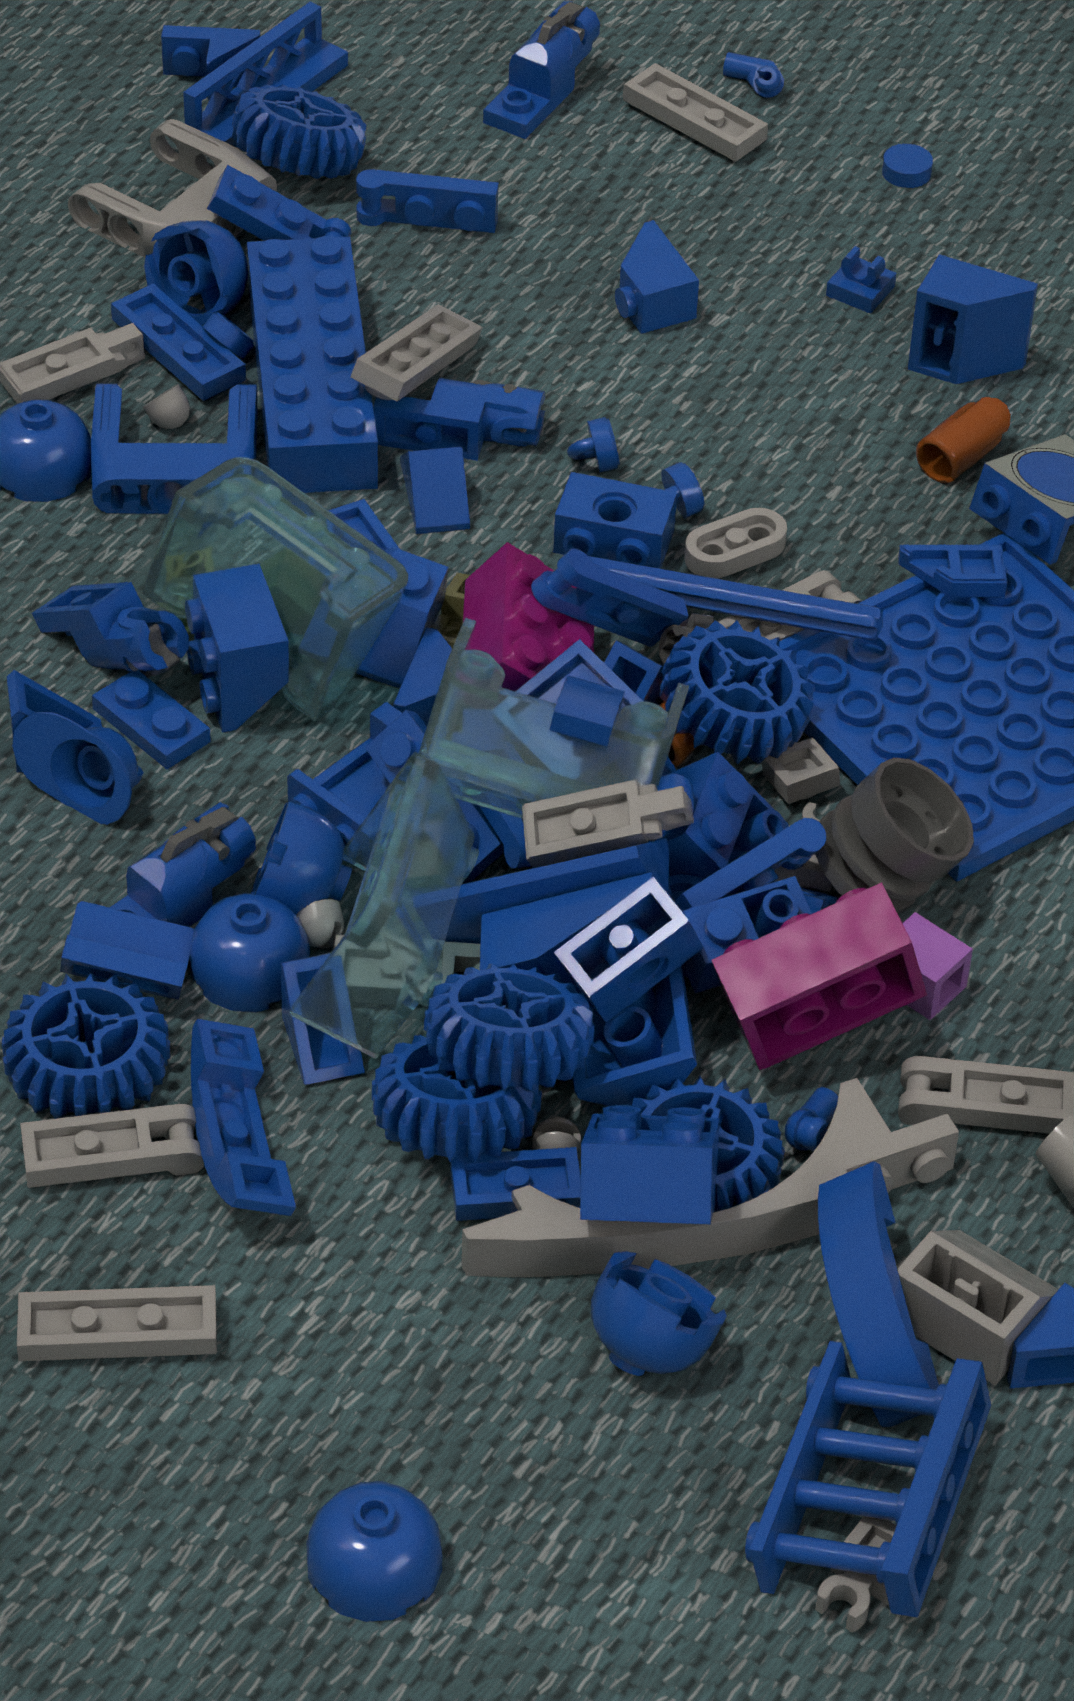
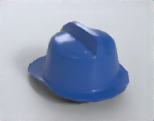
[12,712,144,825]

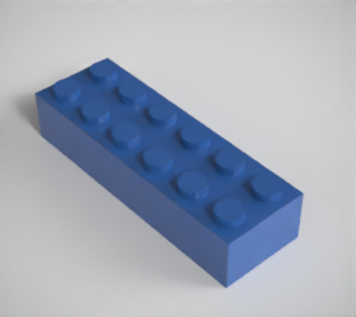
[247,236,378,495]

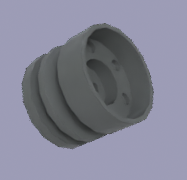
[815,757,974,914]

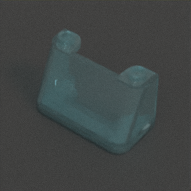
[142,457,408,722]

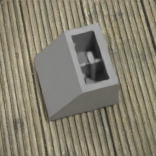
[897,1230,1059,1386]

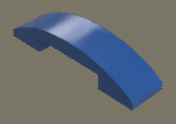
[191,1019,296,1216]
[818,1161,939,1427]

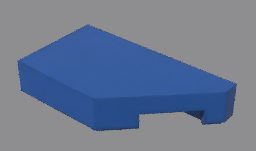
[898,545,1007,597]

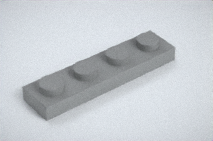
[351,304,483,401]

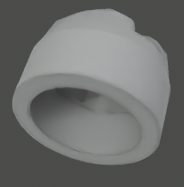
[143,384,190,429]
[296,899,344,949]
[532,1116,582,1161]

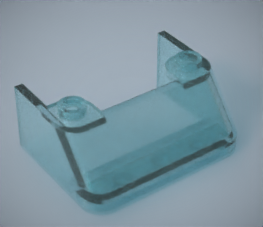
[414,618,689,819]
[289,752,479,1059]

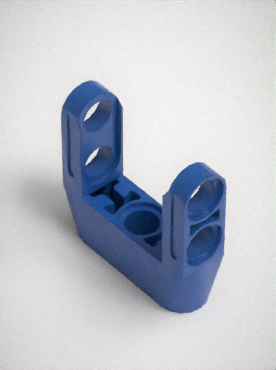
[91,383,258,514]

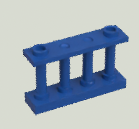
[745,1341,991,1618]

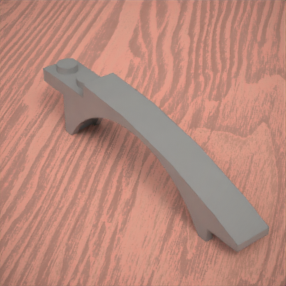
[462,1078,959,1277]

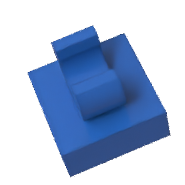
[826,246,896,314]

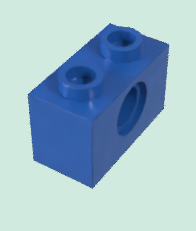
[553,472,677,569]
[554,877,704,1023]

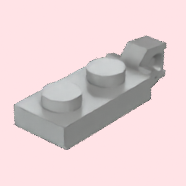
[0,323,145,404]
[522,779,694,868]

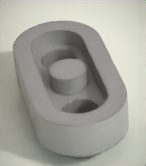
[684,508,787,578]

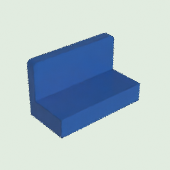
[60,901,194,1000]

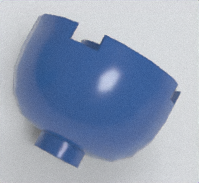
[144,220,249,325]
[0,400,92,502]
[250,801,352,914]
[189,893,310,1012]
[591,1251,727,1376]
[306,1481,443,1622]

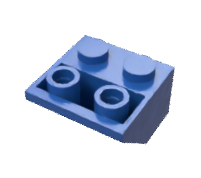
[908,254,1038,384]
[185,563,289,733]
[649,752,789,893]
[580,1105,720,1225]

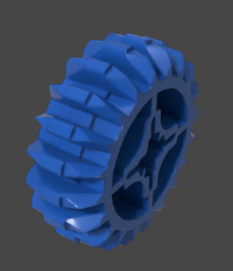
[232,84,366,179]
[659,620,815,765]
[424,963,595,1092]
[2,971,171,1119]
[372,1035,542,1163]
[631,1075,785,1212]

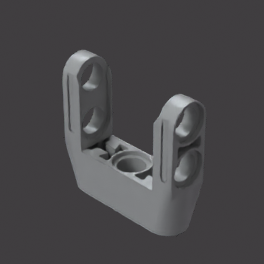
[68,119,277,258]

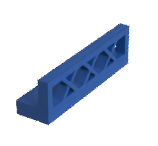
[183,1,348,147]

